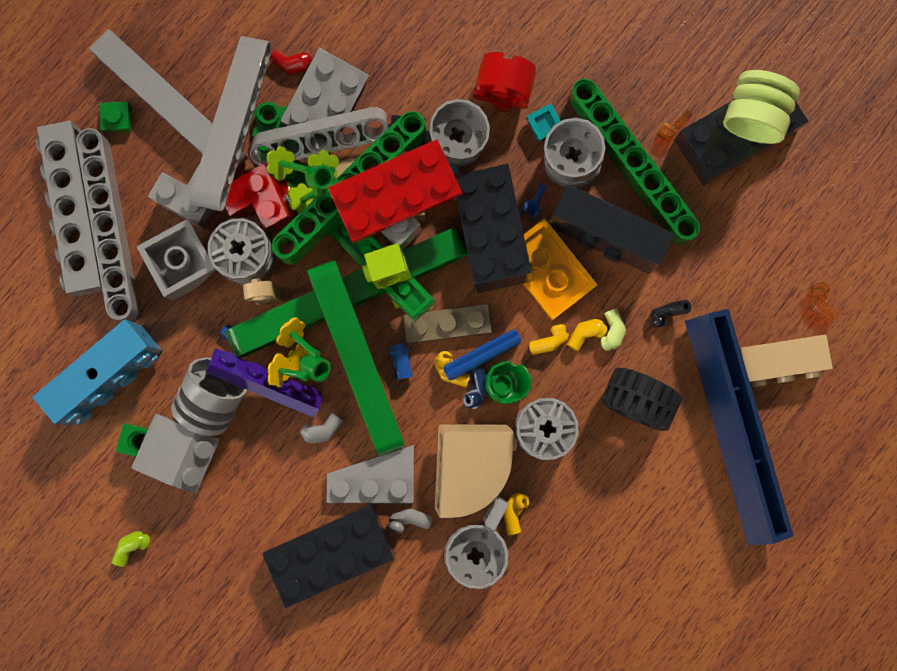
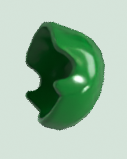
[485,361,532,405]

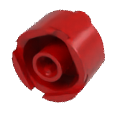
[473,52,536,112]

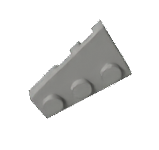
[327,445,414,503]

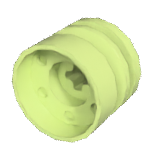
[723,70,800,144]

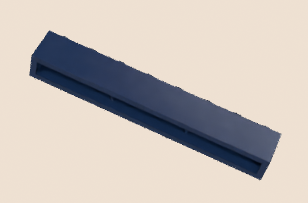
[685,309,794,545]

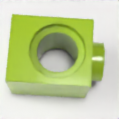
[363,243,411,290]

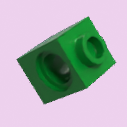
[115,423,149,457]

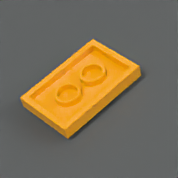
[523,219,597,321]

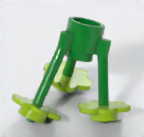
[267,146,339,214]

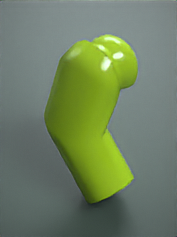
[111,531,150,567]

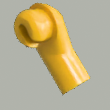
[435,351,471,388]
[503,493,529,535]

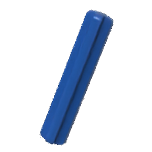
[443,329,522,380]

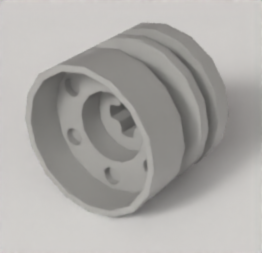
[425,99,490,169]
[544,118,605,188]
[208,218,276,285]
[171,357,247,436]
[514,398,579,460]
[444,525,508,589]

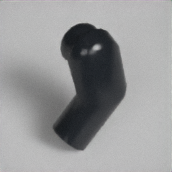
[649,300,691,327]

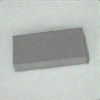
[483,496,509,531]

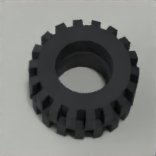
[601,368,683,431]

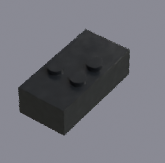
[549,184,675,274]

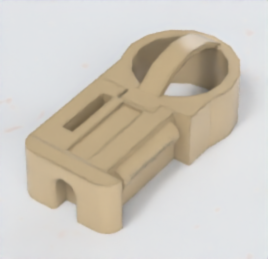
[243,278,281,305]

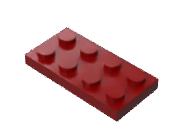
[328,139,462,244]

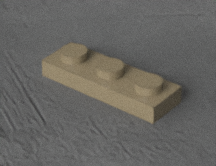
[403,304,492,344]

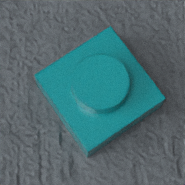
[526,104,561,143]

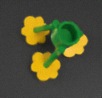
[268,318,331,387]

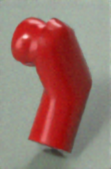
[269,49,312,75]

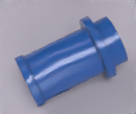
[388,343,413,380]

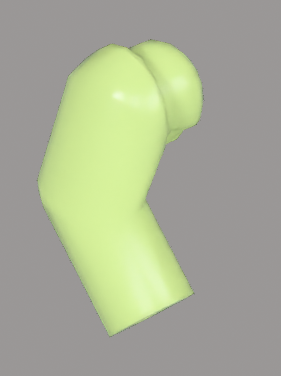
[600,308,626,351]

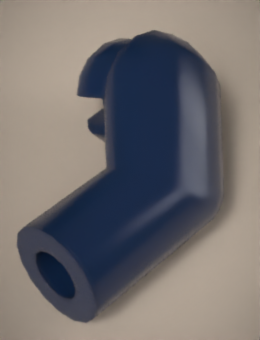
[463,367,489,409]

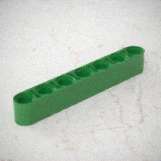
[569,79,700,245]
[272,111,427,265]
[307,260,405,457]

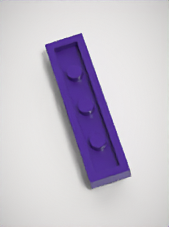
[206,348,322,418]

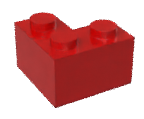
[225,164,299,230]

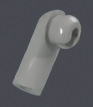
[300,413,343,444]
[388,509,432,534]

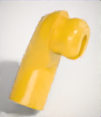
[566,319,607,351]
[529,324,569,355]

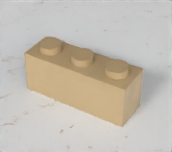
[740,335,833,387]

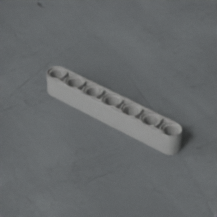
[89,29,248,170]
[191,36,271,211]
[77,128,140,322]

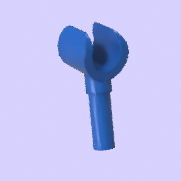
[519,184,547,223]

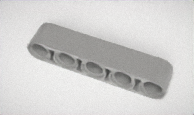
[250,107,388,166]

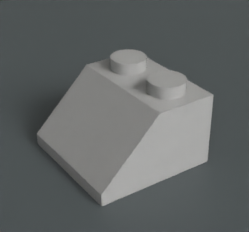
[137,219,216,301]
[131,413,220,493]

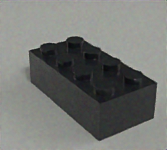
[674,99,809,186]
[455,163,534,293]
[262,503,396,608]

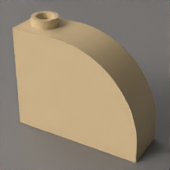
[435,425,517,518]

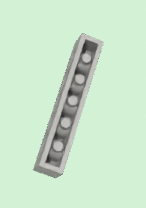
[36,120,102,297]

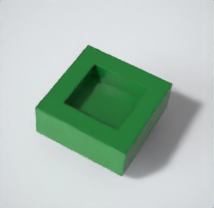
[100,101,132,133]

